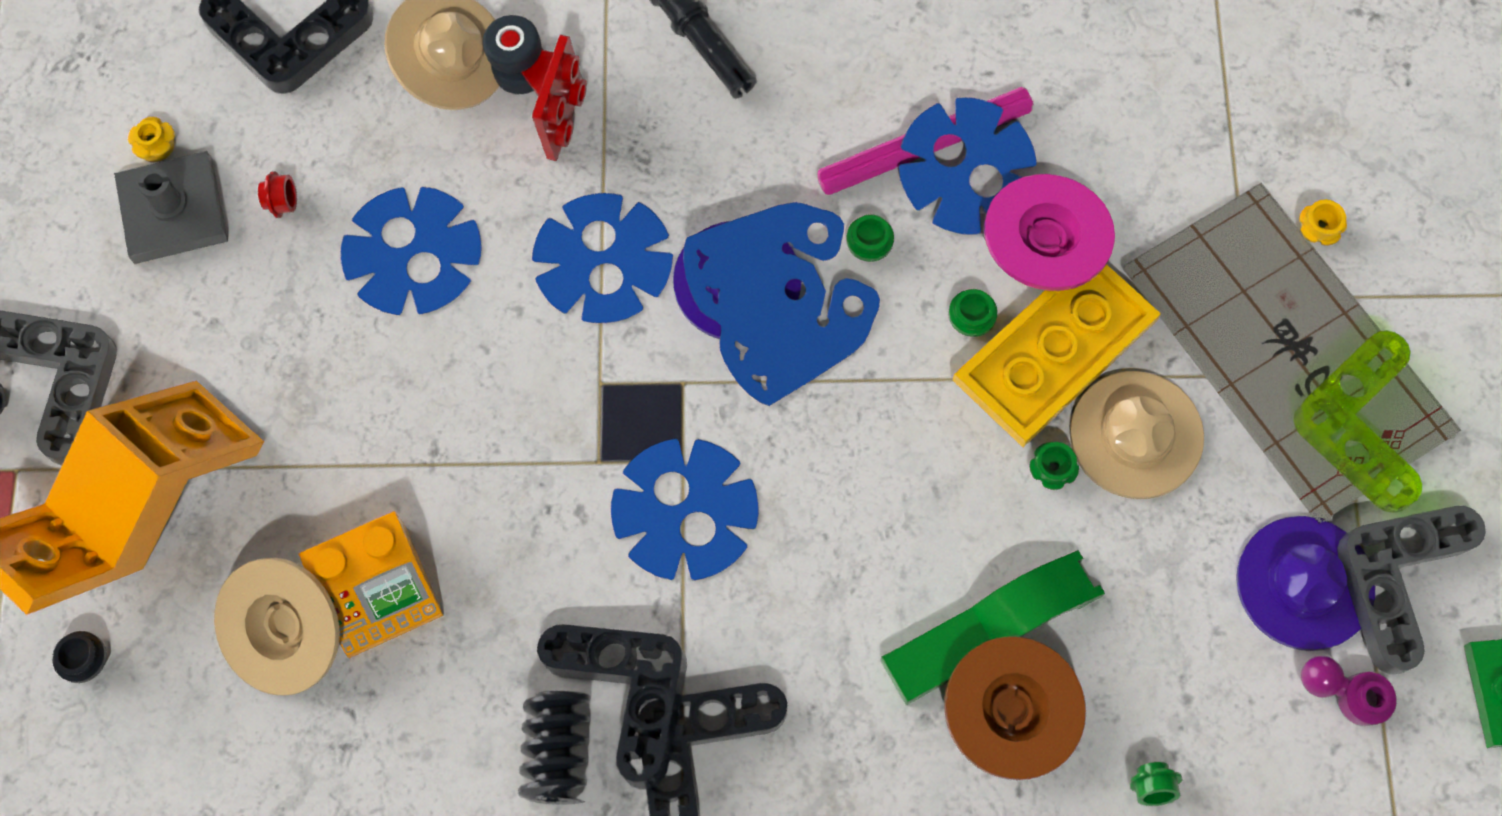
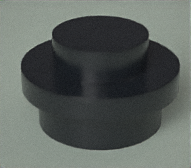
[52,631,107,683]

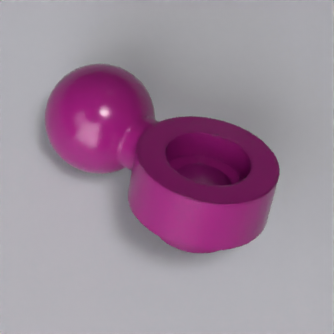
[1301,656,1397,726]

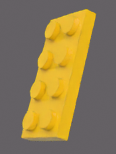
[952,264,1161,448]

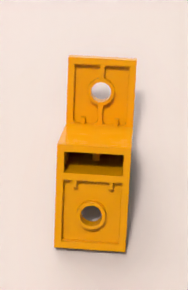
[0,381,264,615]

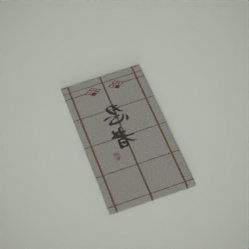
[1123,183,1461,524]

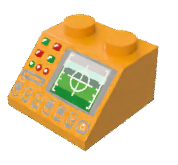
[298,511,444,658]

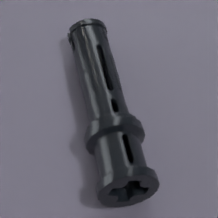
[649,0,757,99]

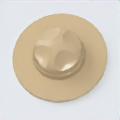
[384,0,499,110]
[1070,371,1204,499]
[214,557,339,696]

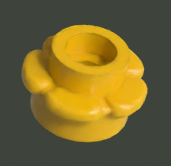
[128,117,175,162]
[1299,199,1347,246]

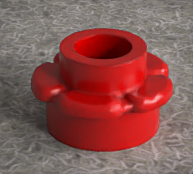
[258,171,297,218]

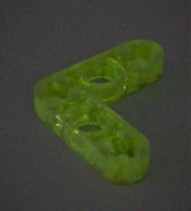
[1293,330,1423,513]

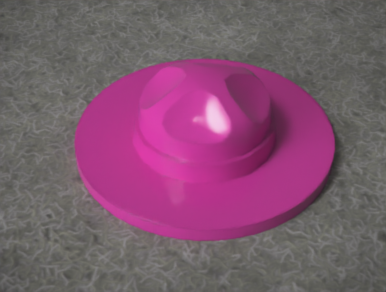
[984,174,1115,291]

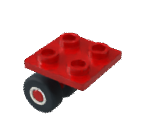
[483,15,587,161]

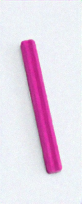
[817,87,1034,195]

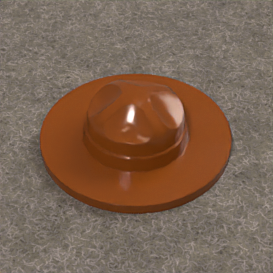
[944,637,1086,780]

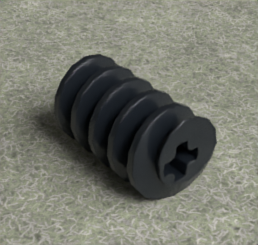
[518,691,590,805]

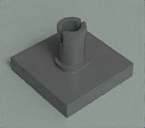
[114,151,228,264]

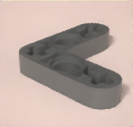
[0,310,117,465]
[1337,506,1486,674]

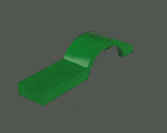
[880,550,1105,705]

